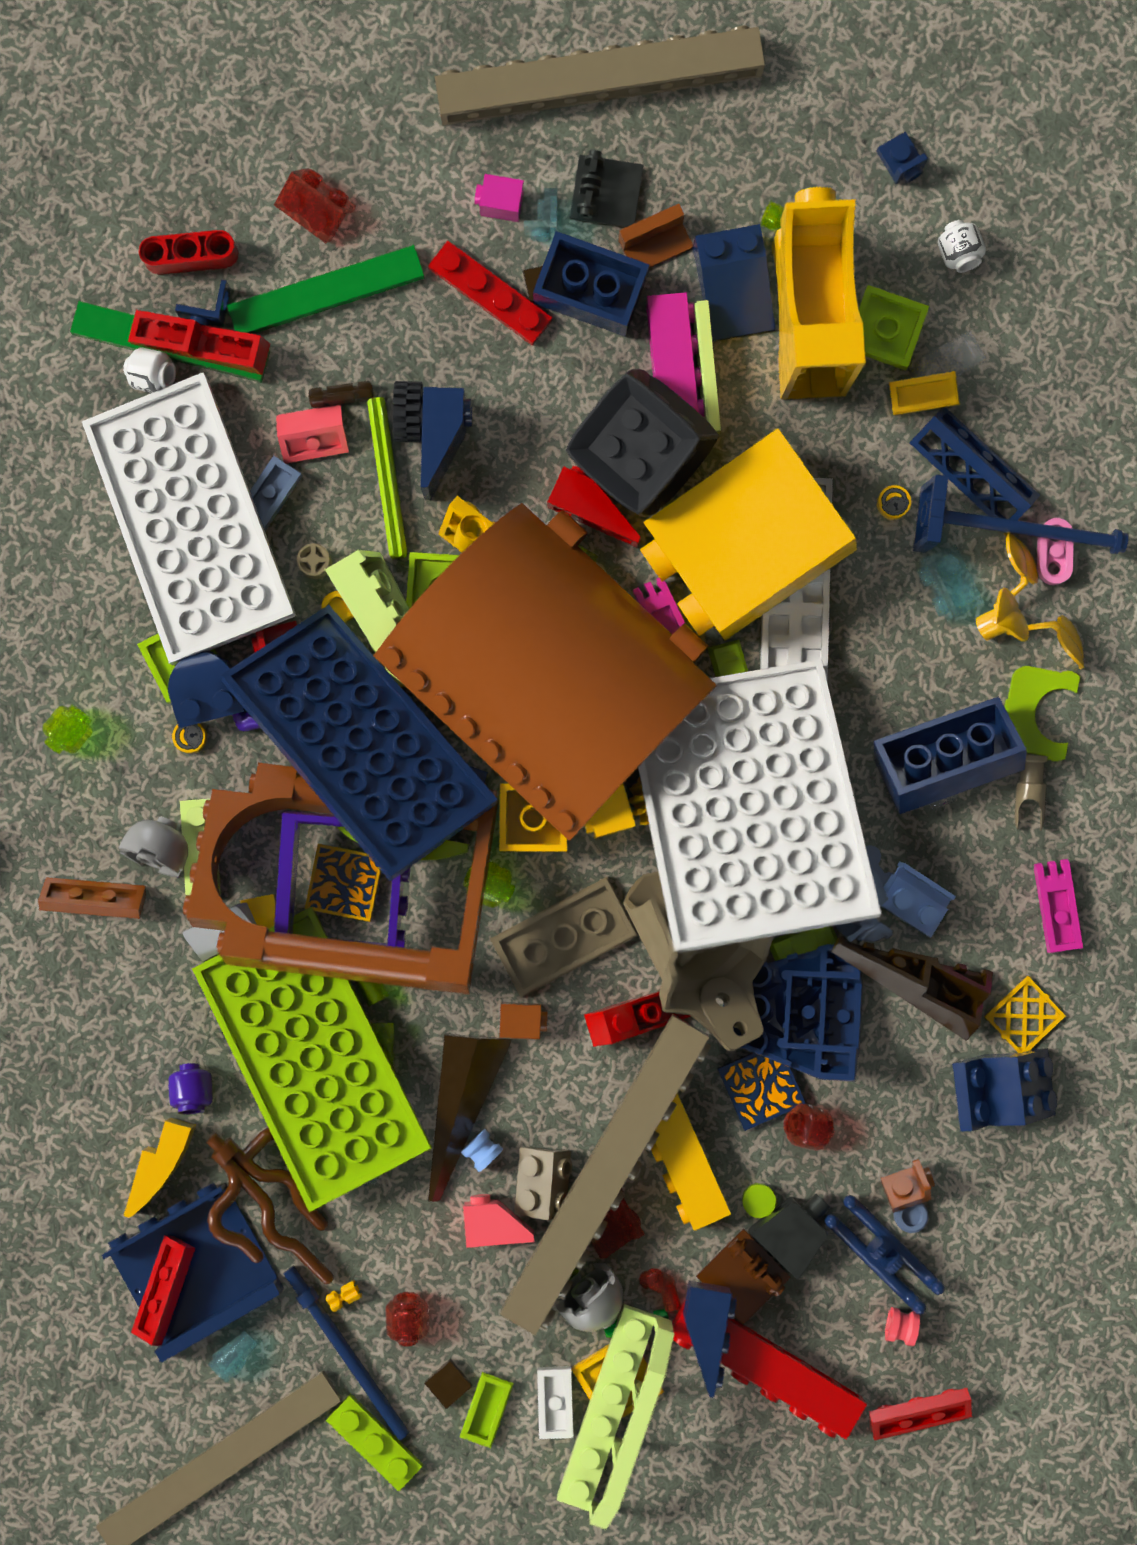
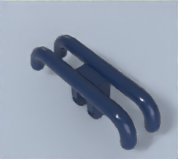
[825,1195,945,1315]

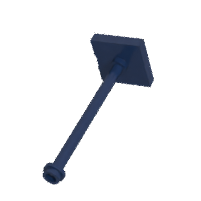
[913,475,1128,554]

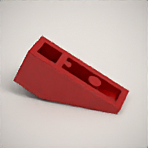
[547,466,641,548]

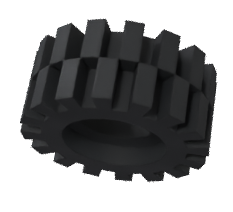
[393,381,423,442]

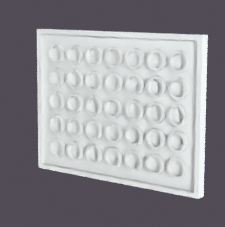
[638,659,881,953]

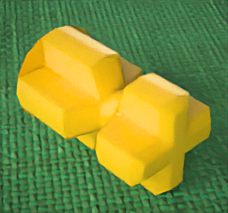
[326,1280,362,1312]

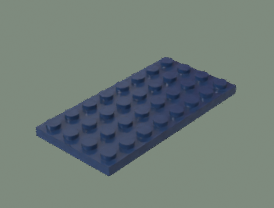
[221,605,498,881]

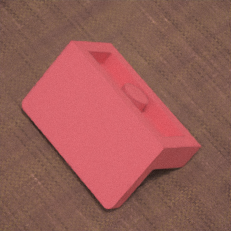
[276,405,349,464]

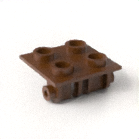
[696,1228,791,1325]

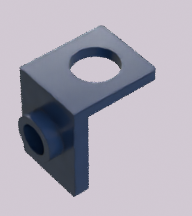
[175,280,231,327]

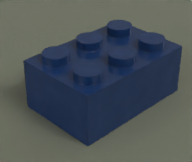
[533,231,649,337]

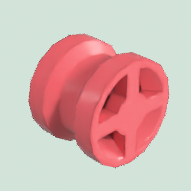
[885,1307,920,1347]

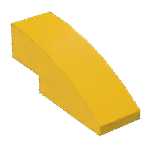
[124,1118,196,1218]

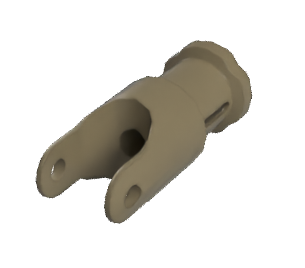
[1014,755,1048,831]

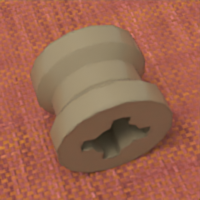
[297,543,332,580]

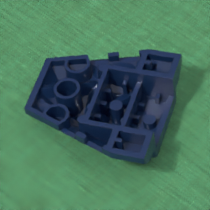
[723,944,863,1082]

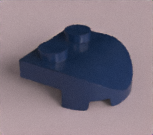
[168,651,245,728]

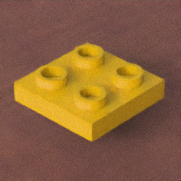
[438,496,495,552]

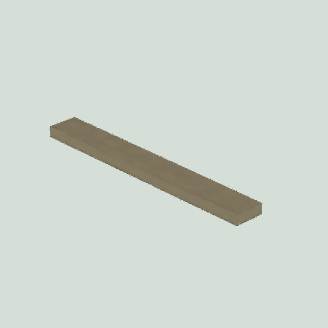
[96,1370,342,1545]

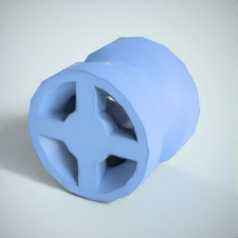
[461,1129,503,1172]

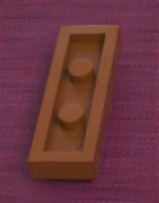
[38,877,146,919]

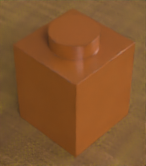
[499,1002,548,1039]

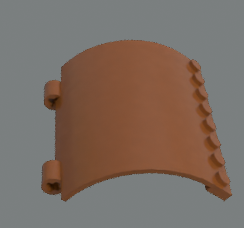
[373,503,717,841]

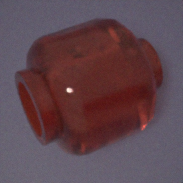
[783,1103,834,1151]
[385,1292,430,1346]

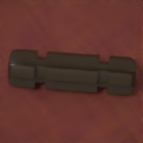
[308,381,374,408]

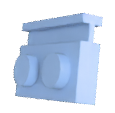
[881,861,956,937]

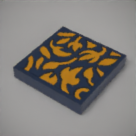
[717,1053,806,1131]

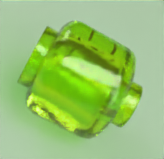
[42,704,93,755]
[463,860,515,908]

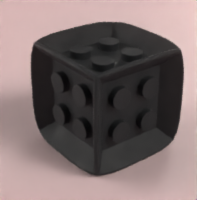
[566,369,720,517]

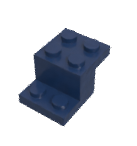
[952,1048,1057,1131]

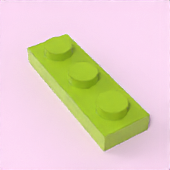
[326,1393,423,1492]

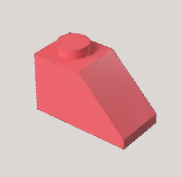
[463,1194,534,1248]

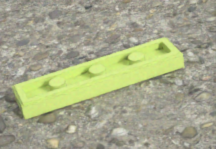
[693,300,721,434]

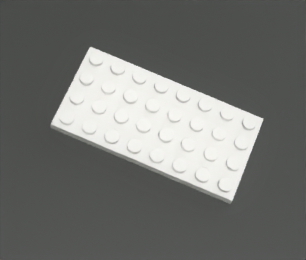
[82,372,296,665]

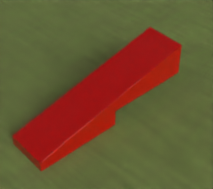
[128,310,270,375]

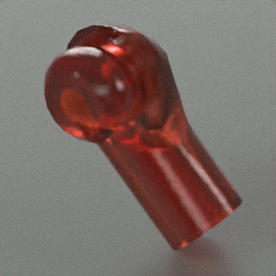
[639,1268,681,1312]

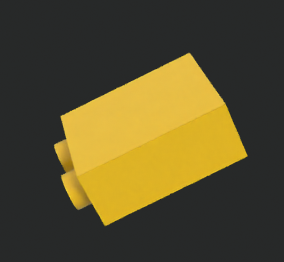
[640,428,857,641]

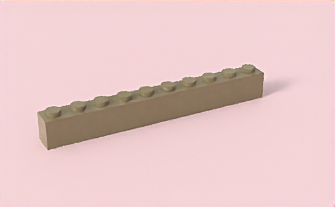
[435,26,765,126]
[500,1014,711,1336]

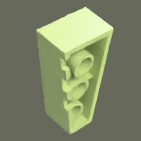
[325,550,409,688]

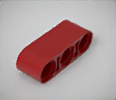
[139,230,239,275]

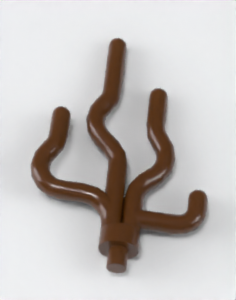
[206,1128,334,1284]

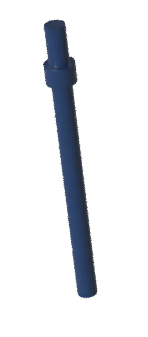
[283,1265,409,1440]

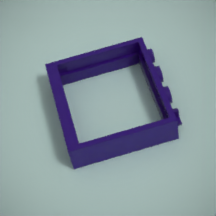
[274,811,411,948]

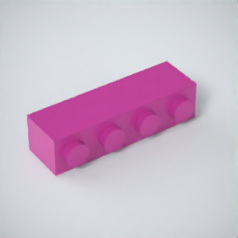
[646,292,705,418]

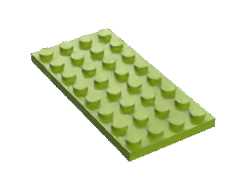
[192,907,432,1212]

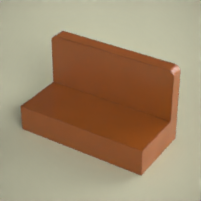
[618,203,693,268]

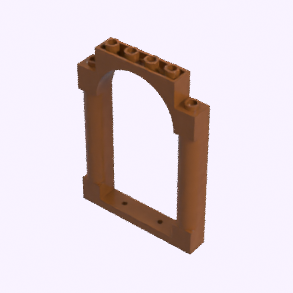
[183,763,499,994]

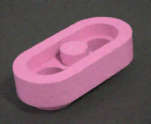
[1037,518,1073,585]

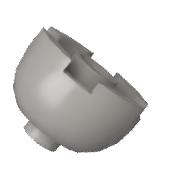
[118,816,188,878]
[555,1263,624,1332]

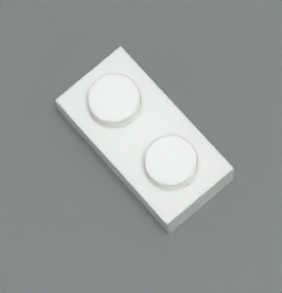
[537,1366,573,1439]

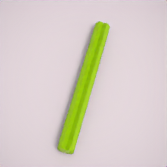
[367,397,407,559]

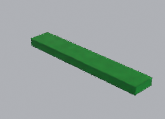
[227,245,425,334]
[70,301,270,383]

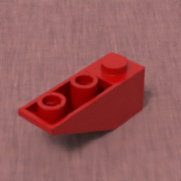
[584,991,691,1047]

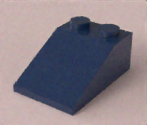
[693,224,775,342]
[421,387,473,500]

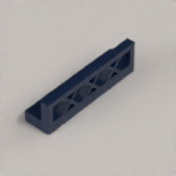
[910,407,1040,520]

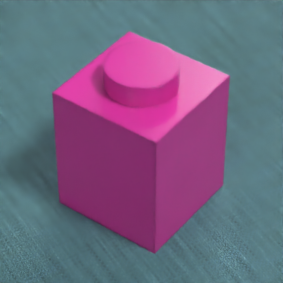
[474,174,524,222]

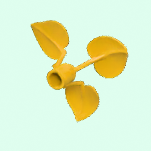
[976,532,1084,669]

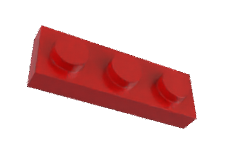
[131,1235,195,1346]
[869,1388,972,1441]

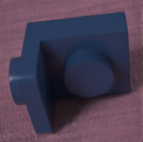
[876,131,929,184]

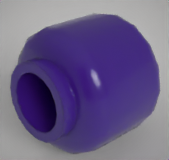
[168,1063,213,1115]

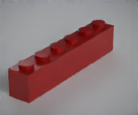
[672,1300,867,1440]

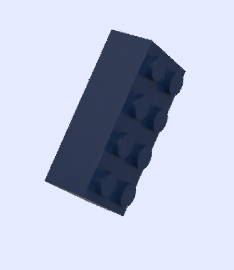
[873,696,1027,814]

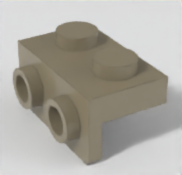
[514,1146,572,1221]

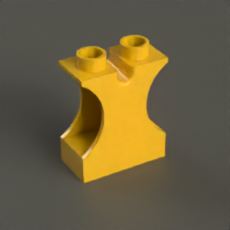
[772,187,865,399]

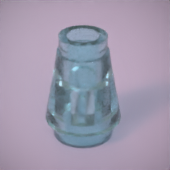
[208,1330,258,1383]

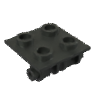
[569,150,644,227]

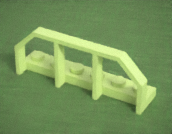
[557,1304,674,1529]

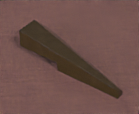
[832,936,993,1041]
[428,1033,511,1202]

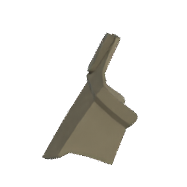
[623,872,775,1051]

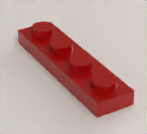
[428,240,552,346]

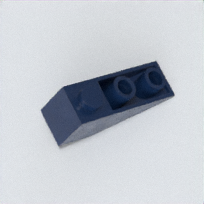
[683,1280,736,1398]

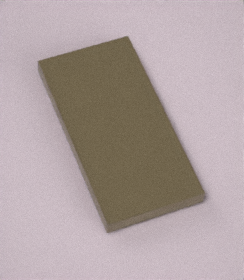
[490,877,638,998]

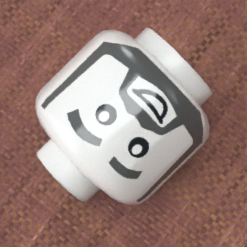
[938,220,986,273]
[124,347,176,393]

